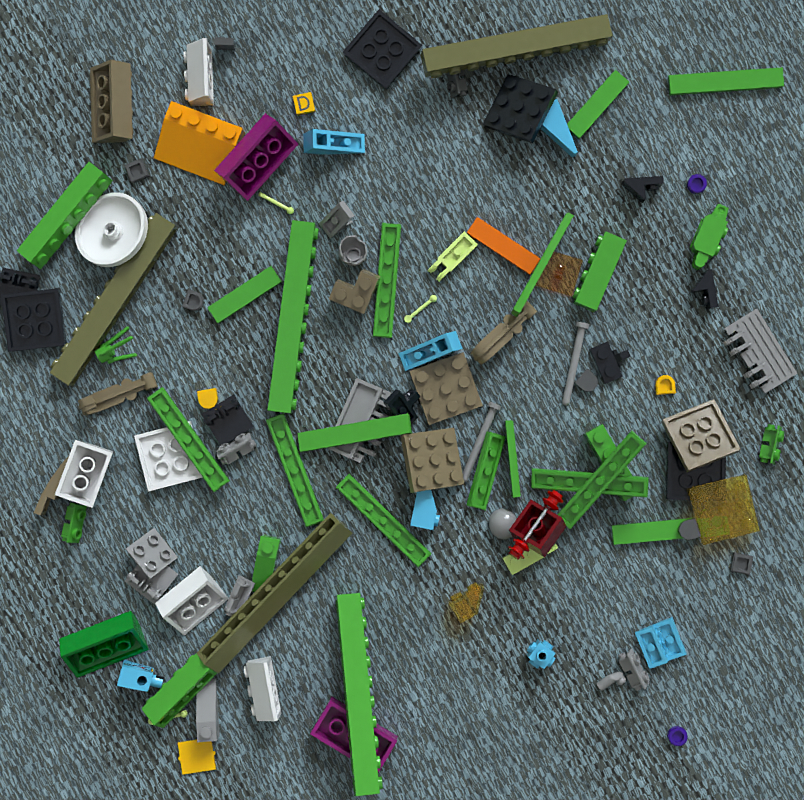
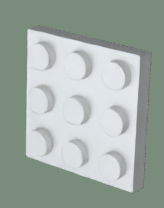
[134,421,203,492]

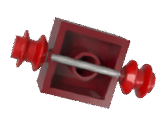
[508,490,566,560]

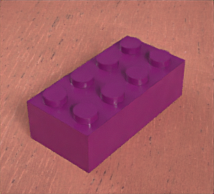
[214,113,298,201]
[310,696,397,773]

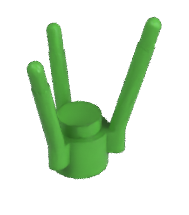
[95,326,137,364]

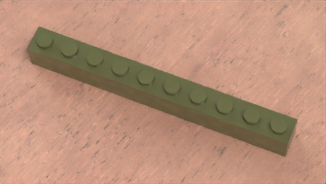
[420,14,613,78]
[50,213,178,386]
[197,513,352,674]

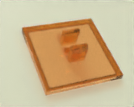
[535,252,583,296]

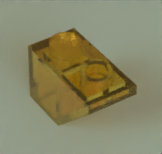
[448,582,484,624]

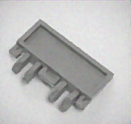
[723,309,798,394]
[327,378,392,463]

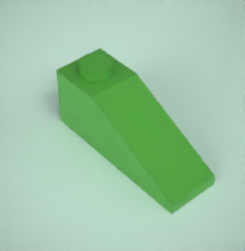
[252,535,282,592]

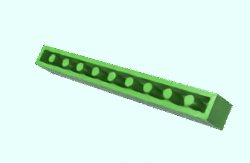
[268,220,319,414]
[335,593,383,796]

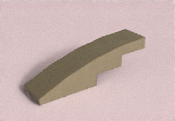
[34,456,69,515]

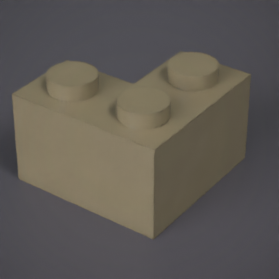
[329,269,381,314]

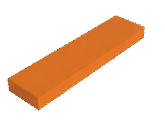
[467,217,541,275]

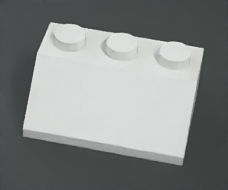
[184,38,214,106]
[55,440,113,508]
[155,566,229,635]
[244,656,281,721]

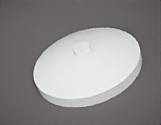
[75,193,148,267]

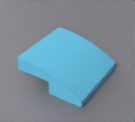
[635,617,687,669]

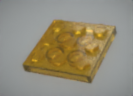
[688,474,760,545]

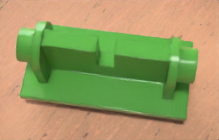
[759,424,785,465]
[61,502,87,543]

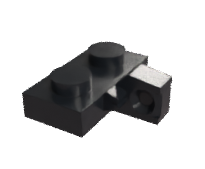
[589,341,631,384]
[383,389,420,425]

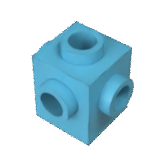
[526,639,556,669]

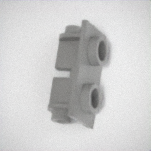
[216,432,257,465]
[224,575,255,616]
[618,648,650,691]

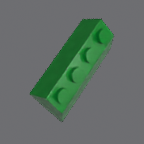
[59,611,149,678]

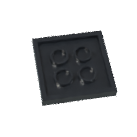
[342,9,423,90]
[483,74,558,144]
[1,288,67,352]
[666,442,726,501]

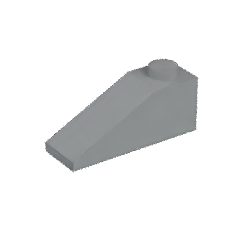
[196,678,220,742]

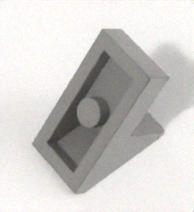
[319,201,355,239]

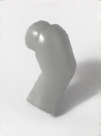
[597,671,626,691]

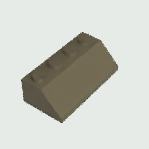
[90,60,133,143]

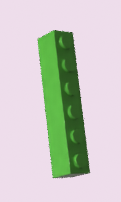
[16,162,113,269]

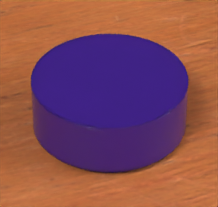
[687,174,707,194]
[667,726,688,746]

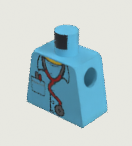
[117,660,164,692]

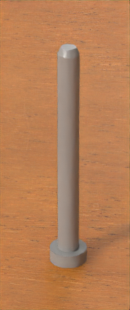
[562,322,590,406]
[463,401,502,482]

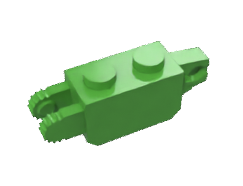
[690,204,729,270]

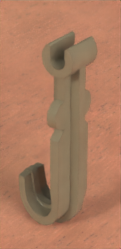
[470,301,537,365]
[78,372,158,416]

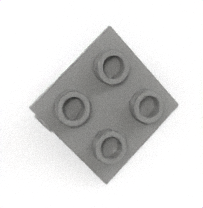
[125,528,178,579]
[125,565,178,605]

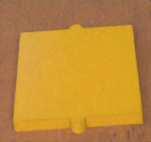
[178,739,216,775]

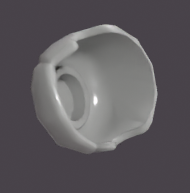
[338,235,368,266]
[488,508,517,540]

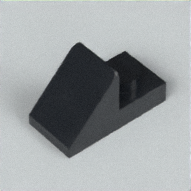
[622,176,664,203]
[689,269,718,310]

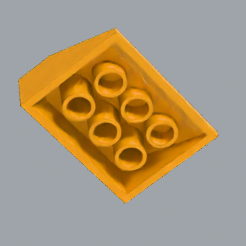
[154,101,245,186]

